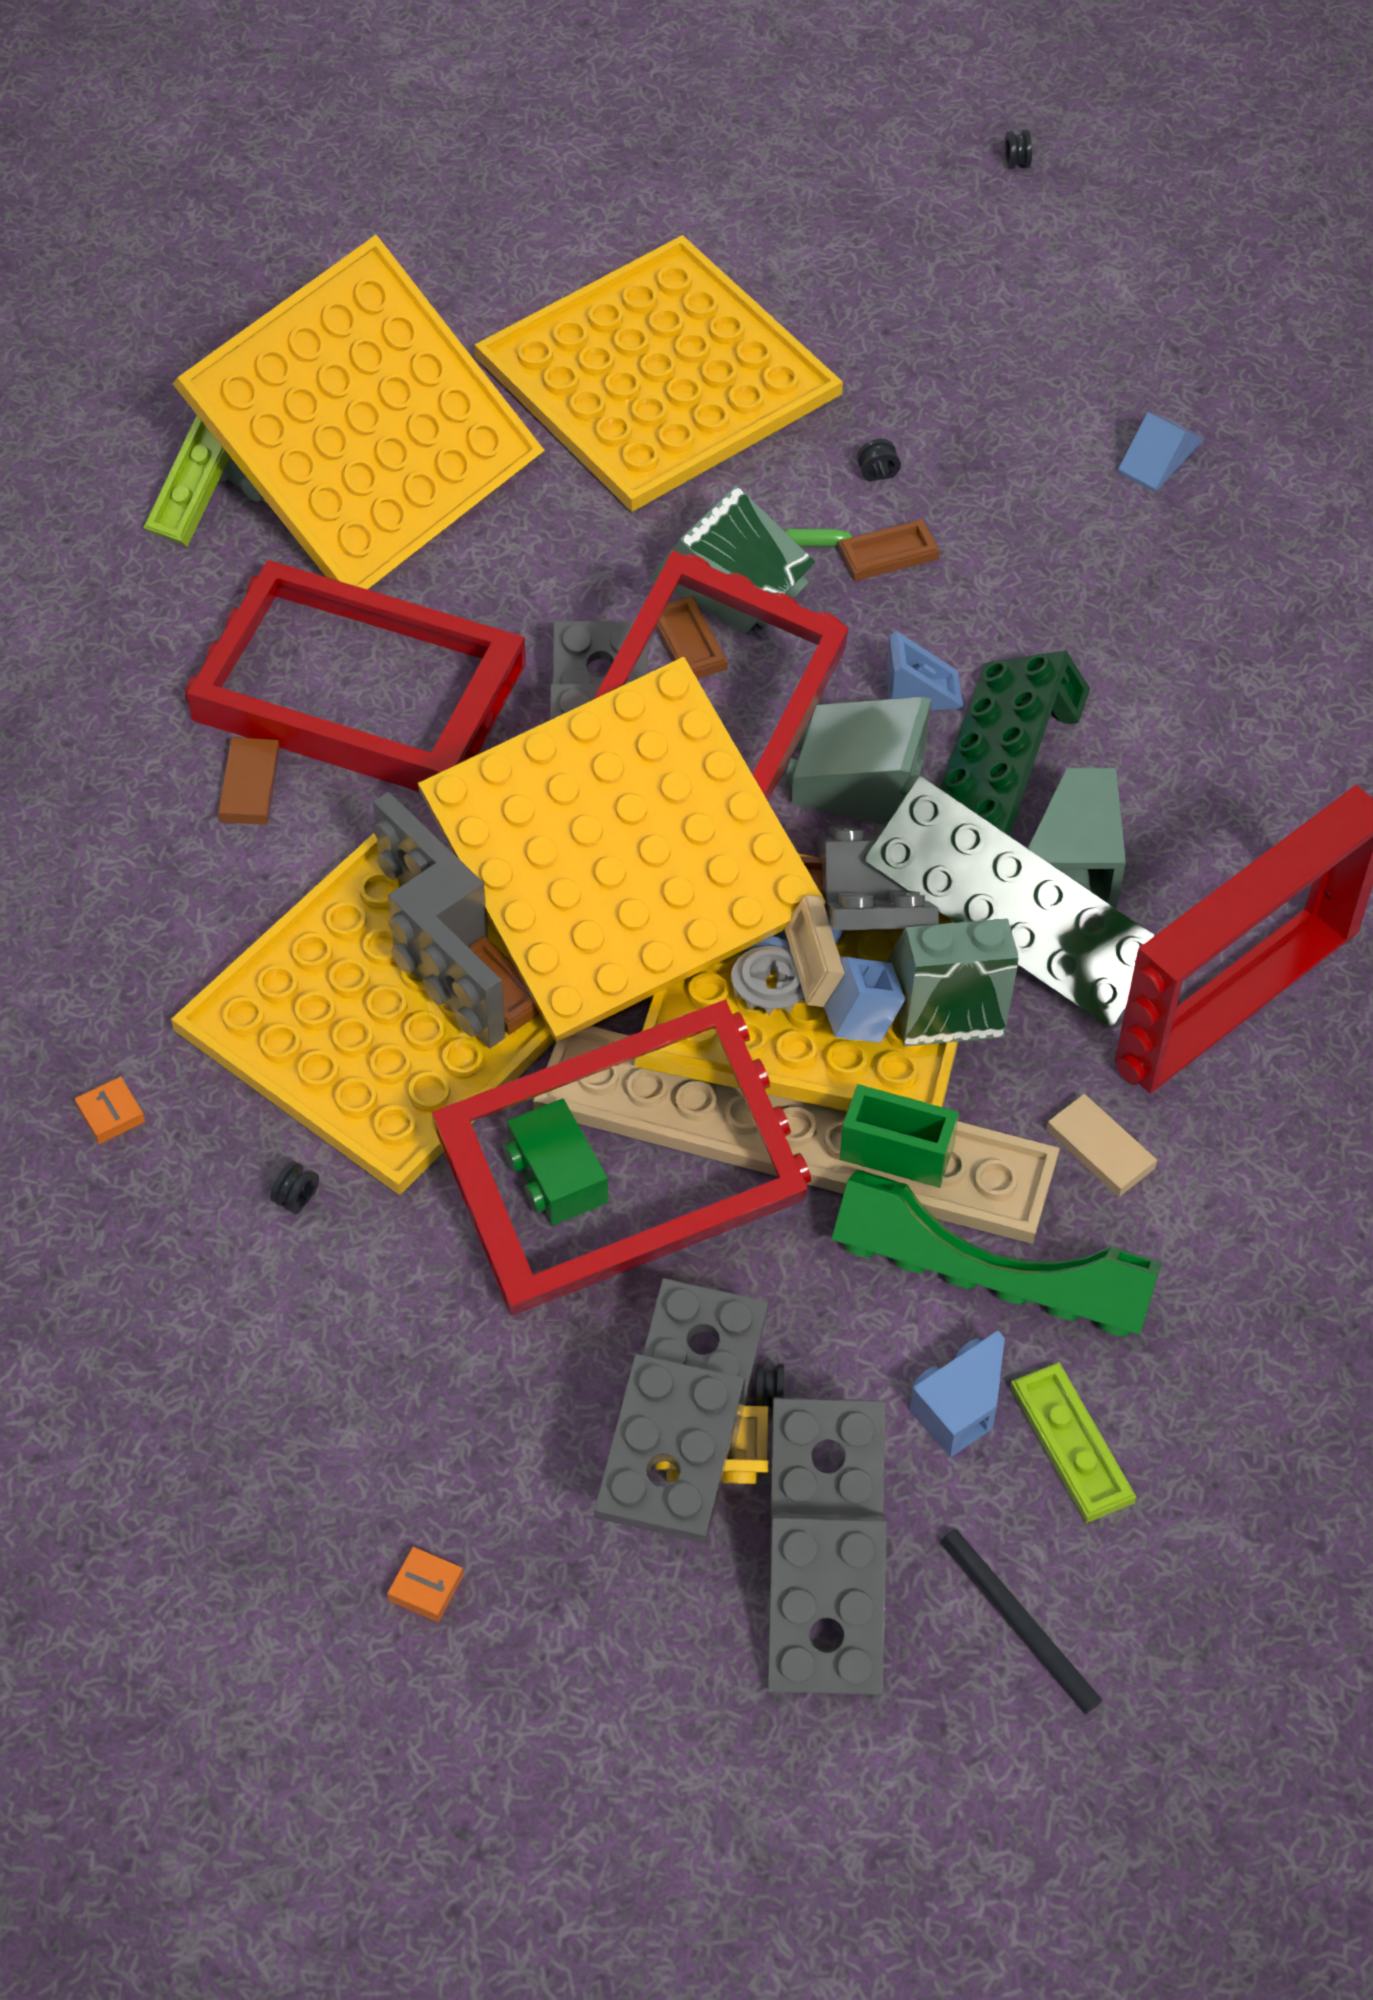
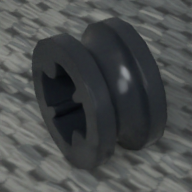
[1005,130,1032,169]
[857,439,901,482]
[270,1161,319,1215]
[755,1363,784,1407]

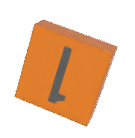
[74,1076,145,1144]
[387,1547,464,1623]

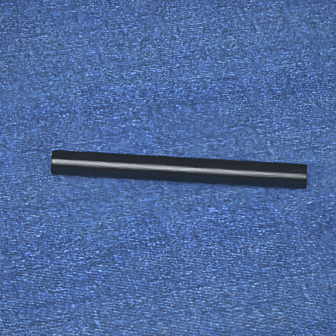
[940,1529,1102,1715]

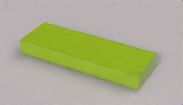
[143,415,230,547]
[1010,1362,1136,1523]

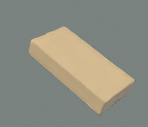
[784,895,845,1007]
[1046,1094,1157,1197]

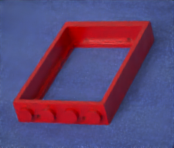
[593,550,849,801]
[185,560,526,792]
[1114,785,1373,1094]
[432,999,811,1316]

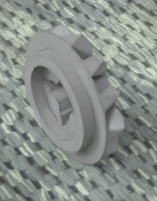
[731,946,806,1015]

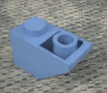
[824,957,905,1043]
[909,1331,1005,1458]

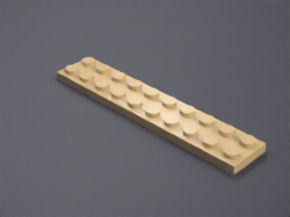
[533,1026,1060,1244]

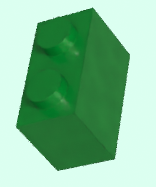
[839,1084,959,1188]
[502,1098,609,1226]

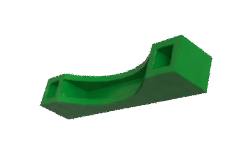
[832,1169,1162,1336]

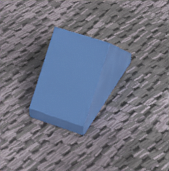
[1118,412,1203,492]
[886,631,963,710]

